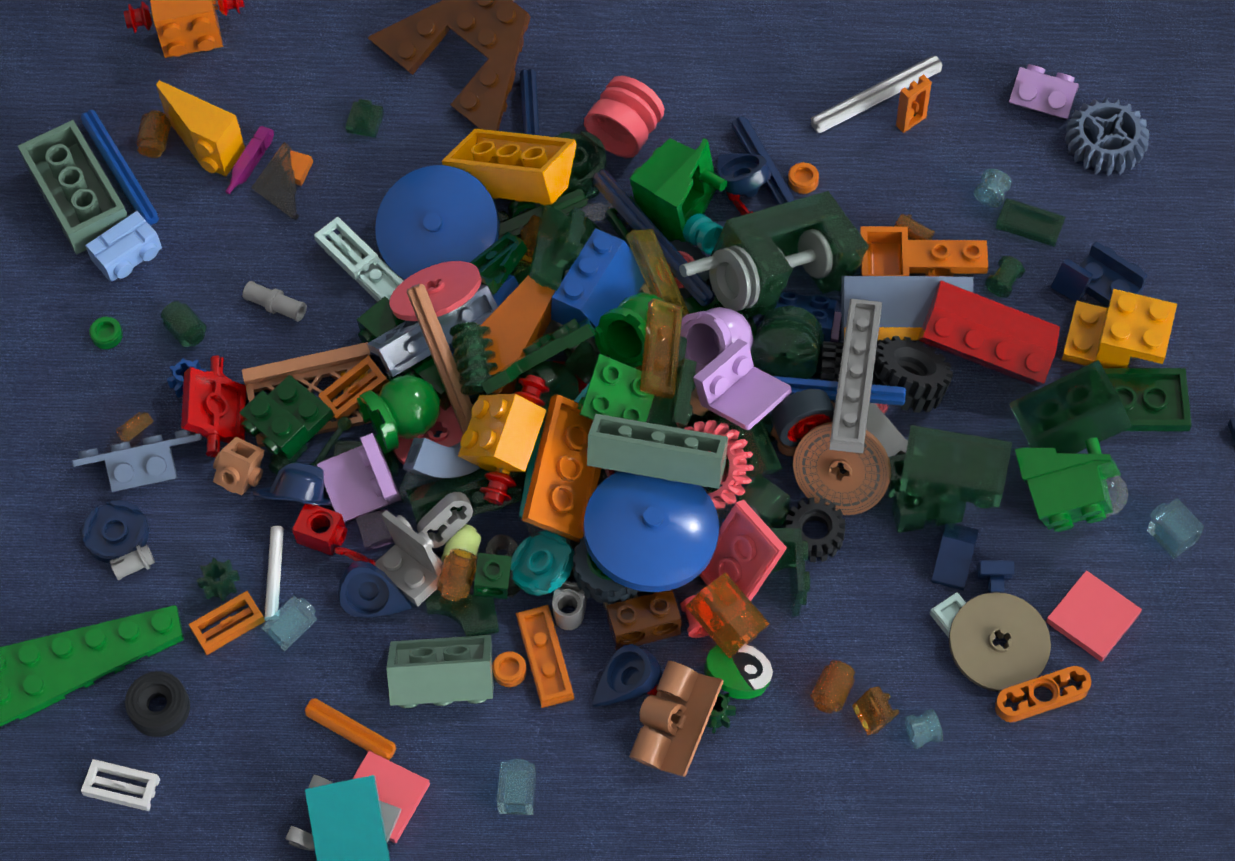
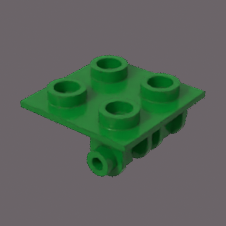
[577,354,660,422]

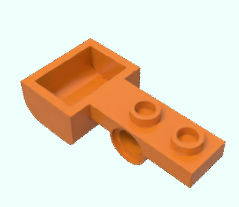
[860,226,988,277]

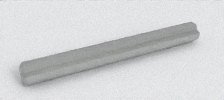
[811,56,943,133]

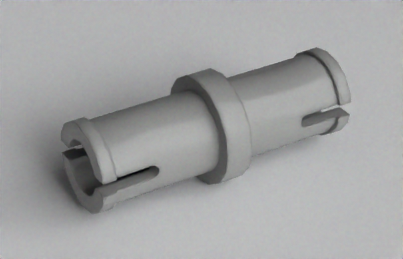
[243,281,307,322]

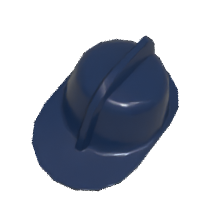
[252,462,331,505]

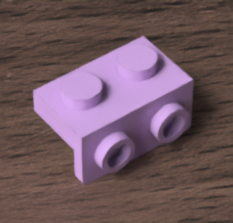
[1009,64,1079,120]

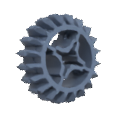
[1065,97,1150,177]

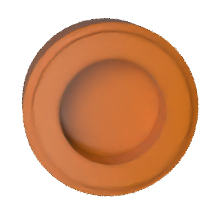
[788,162,819,194]
[492,651,527,687]

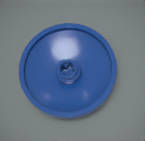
[375,165,500,280]
[583,471,719,592]

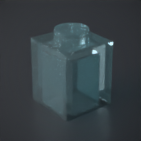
[1147,498,1205,559]
[261,595,317,652]
[497,759,537,815]

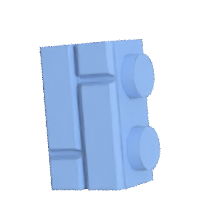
[85,211,162,282]

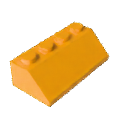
[442,129,577,205]

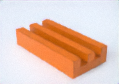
[896,74,932,133]
[318,355,389,422]
[189,591,265,655]

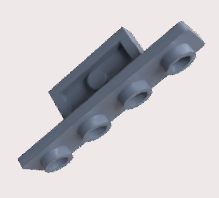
[71,429,203,492]

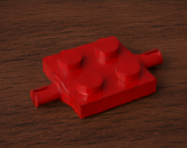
[181,355,246,458]

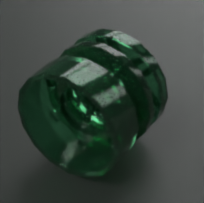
[751,306,824,379]

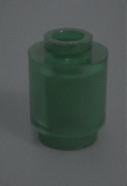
[161,301,207,347]

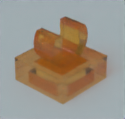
[852,686,900,735]

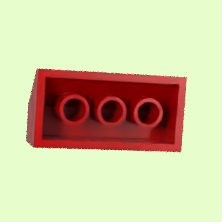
[918,280,1060,387]

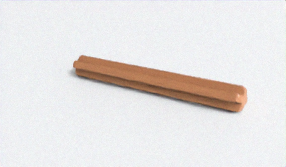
[407,284,473,434]

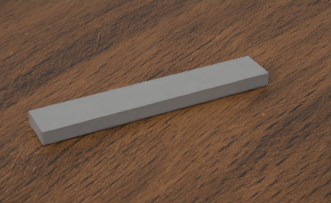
[829,299,882,453]

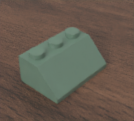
[387,635,494,708]

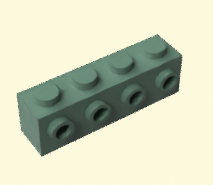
[587,414,728,489]

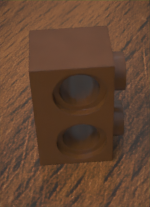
[607,590,681,651]

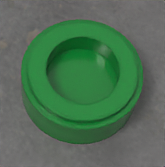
[89,317,123,349]

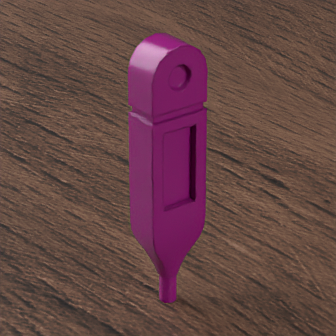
[225,126,274,194]

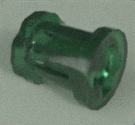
[985,256,1025,298]

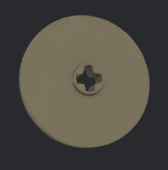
[949,592,1051,692]

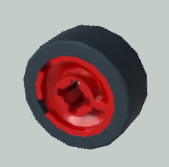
[771,389,835,447]

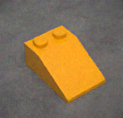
[156,80,245,177]

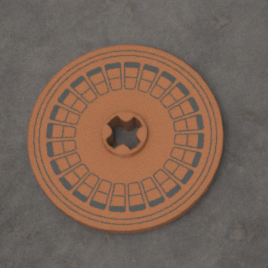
[793,422,891,515]

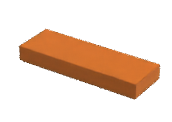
[516,605,574,708]

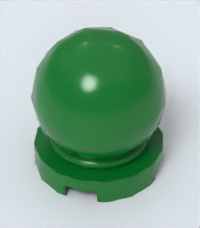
[594,292,675,369]
[357,375,440,454]

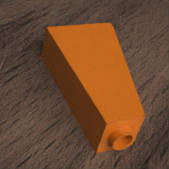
[453,271,558,395]

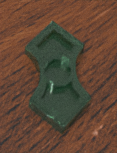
[425,574,499,637]

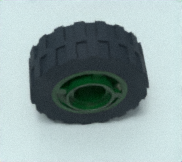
[573,536,638,604]

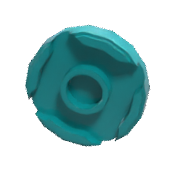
[511,530,574,596]

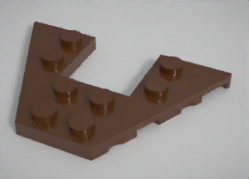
[368,0,531,131]

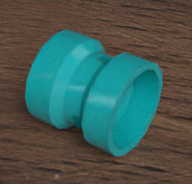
[683,214,727,255]

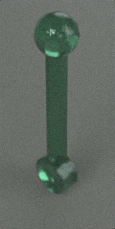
[309,416,352,466]

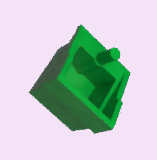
[629,138,727,245]
[1015,437,1121,532]

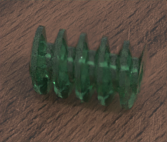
[449,322,498,395]

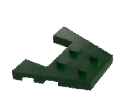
[481,318,595,395]

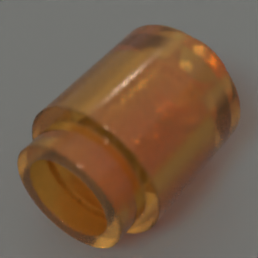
[136,110,171,158]
[436,548,477,601]
[810,660,855,714]

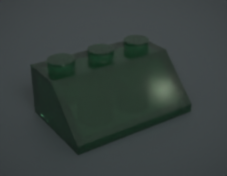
[899,425,1012,508]

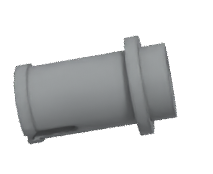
[110,545,155,580]

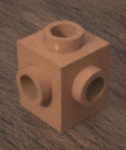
[213,437,265,496]

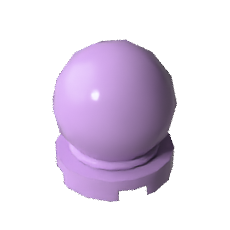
[671,307,753,374]

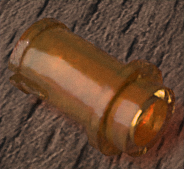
[894,213,935,240]

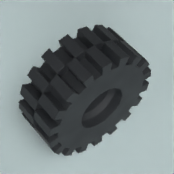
[872,336,953,413]

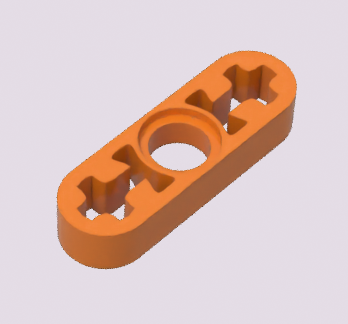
[995,666,1092,722]

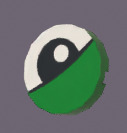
[704,642,773,699]

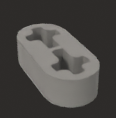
[417,492,473,548]

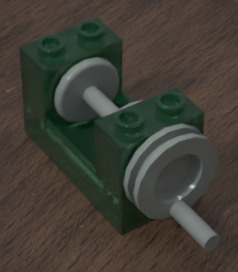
[679,191,869,318]

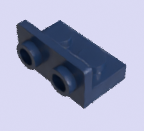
[1080,242,1148,307]

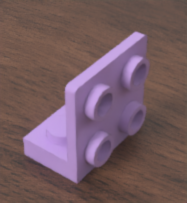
[693,338,792,430]
[317,433,401,523]

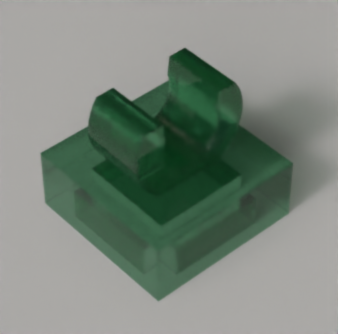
[346,99,384,138]

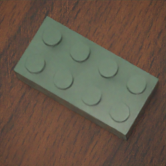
[18,120,128,255]

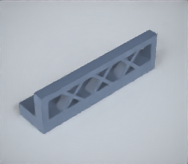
[367,284,498,377]

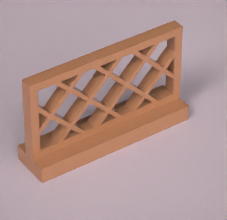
[242,342,379,447]

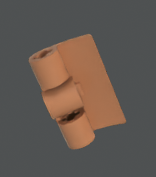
[629,661,724,777]

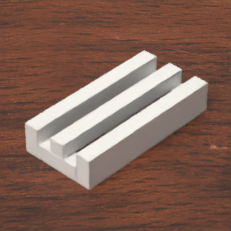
[81,759,160,811]

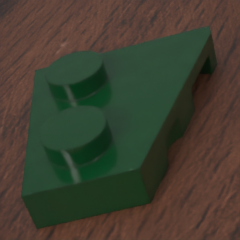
[469,232,528,295]

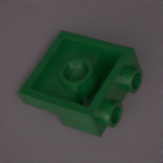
[239,375,335,460]

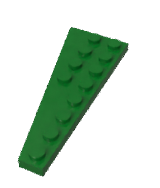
[0,605,184,727]

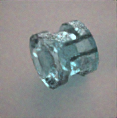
[974,168,1012,207]
[905,709,943,749]

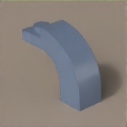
[402,438,481,478]

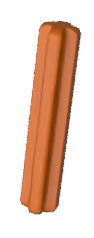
[305,698,396,760]

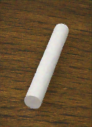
[264,526,284,622]

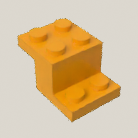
[1062,289,1177,368]

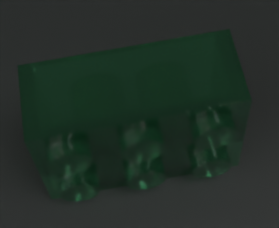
[1009,360,1132,454]

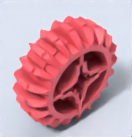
[684,420,755,509]

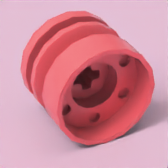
[584,76,664,158]

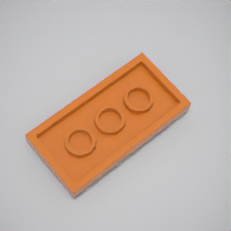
[522,394,610,543]

